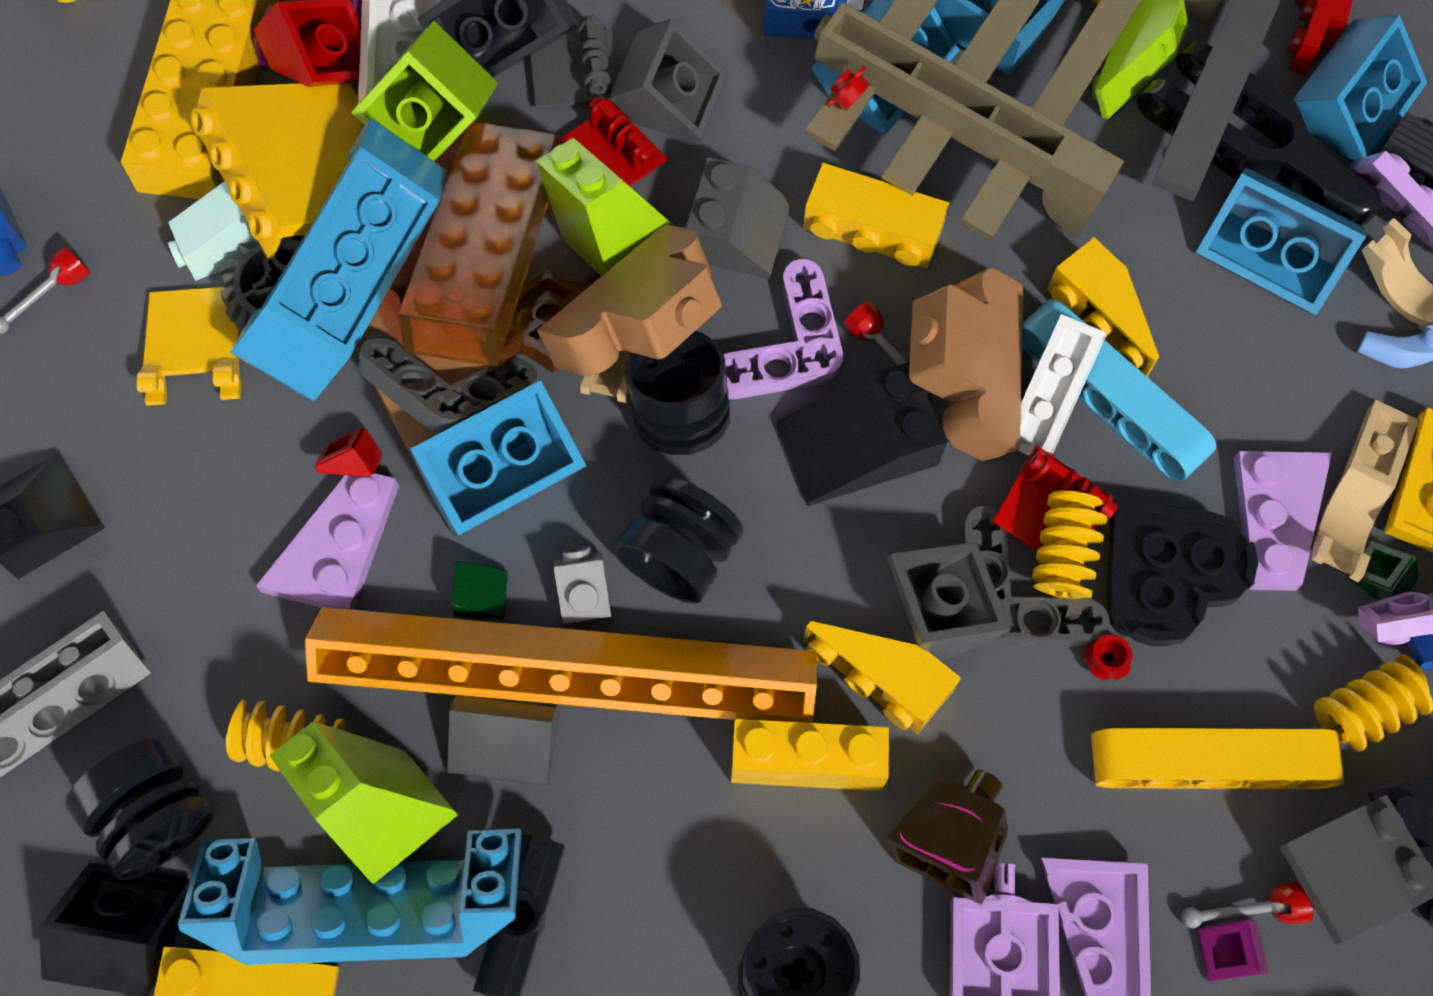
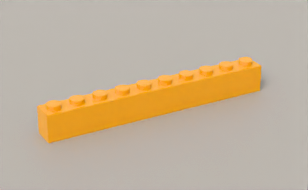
[305,607,817,723]

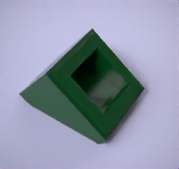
[1346,540,1419,601]
[451,561,508,619]

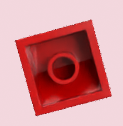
[253,0,361,87]

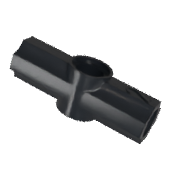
[473,833,565,996]

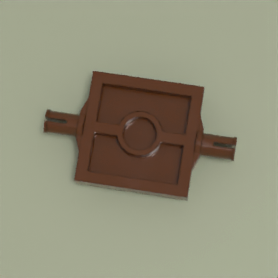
[484,269,601,373]

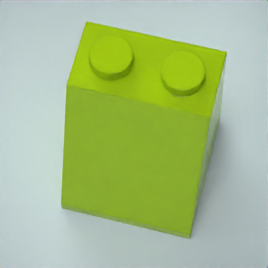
[351,20,499,161]
[536,138,674,276]
[269,721,458,884]

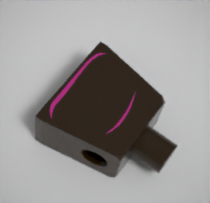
[887,770,1008,905]

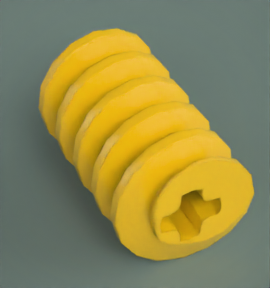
[1032,490,1108,599]
[1314,654,1433,752]
[226,699,345,772]

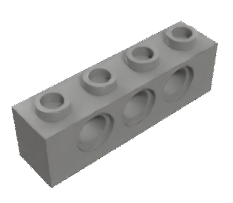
[0,610,151,777]

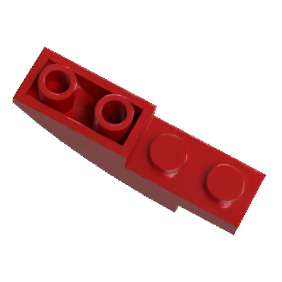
[1288,0,1353,75]

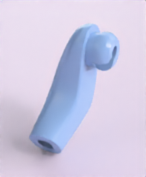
[1357,324,1433,369]

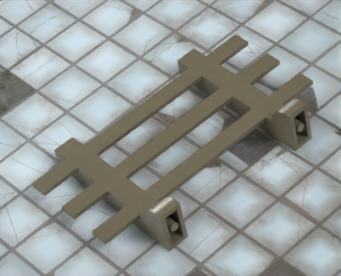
[805,0,1221,241]

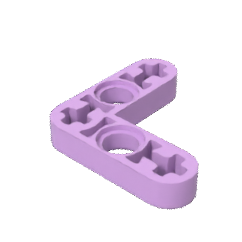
[723,259,843,399]

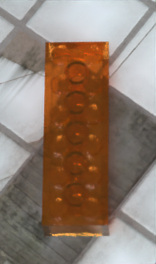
[398,122,556,367]

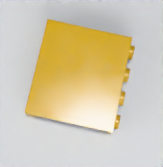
[191,83,365,258]

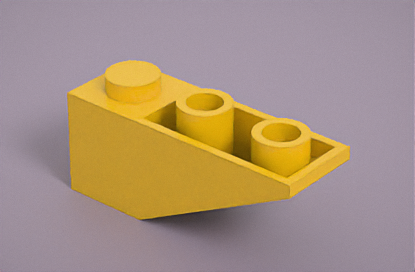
[1047,237,1159,377]
[803,621,961,735]

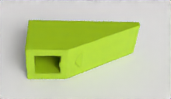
[1092,0,1188,119]

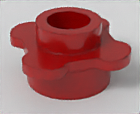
[827,65,870,111]

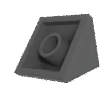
[887,542,1011,661]
[447,695,561,786]

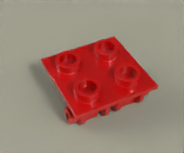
[546,97,668,187]
[992,445,1118,552]

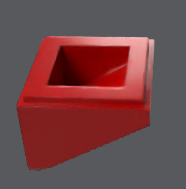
[314,427,383,476]

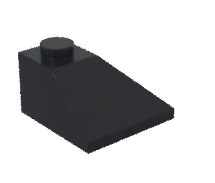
[0,453,105,579]

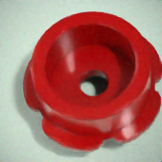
[1084,634,1133,681]

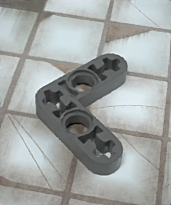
[358,338,537,435]
[961,505,1110,648]

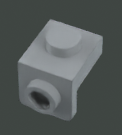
[553,546,611,624]

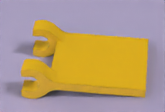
[137,287,241,406]

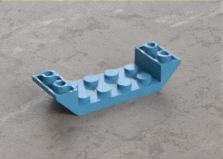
[229,118,447,402]
[178,829,522,965]

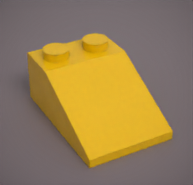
[154,947,339,996]

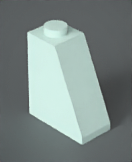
[168,181,287,281]

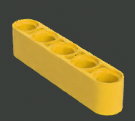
[1091,728,1345,789]

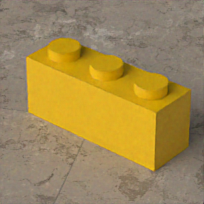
[803,163,950,269]
[731,719,889,791]

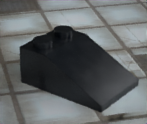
[418,0,579,78]
[776,362,947,506]

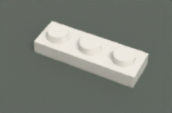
[1018,314,1107,455]

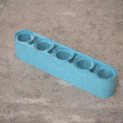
[1022,299,1217,482]

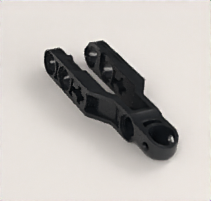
[1137,40,1381,226]

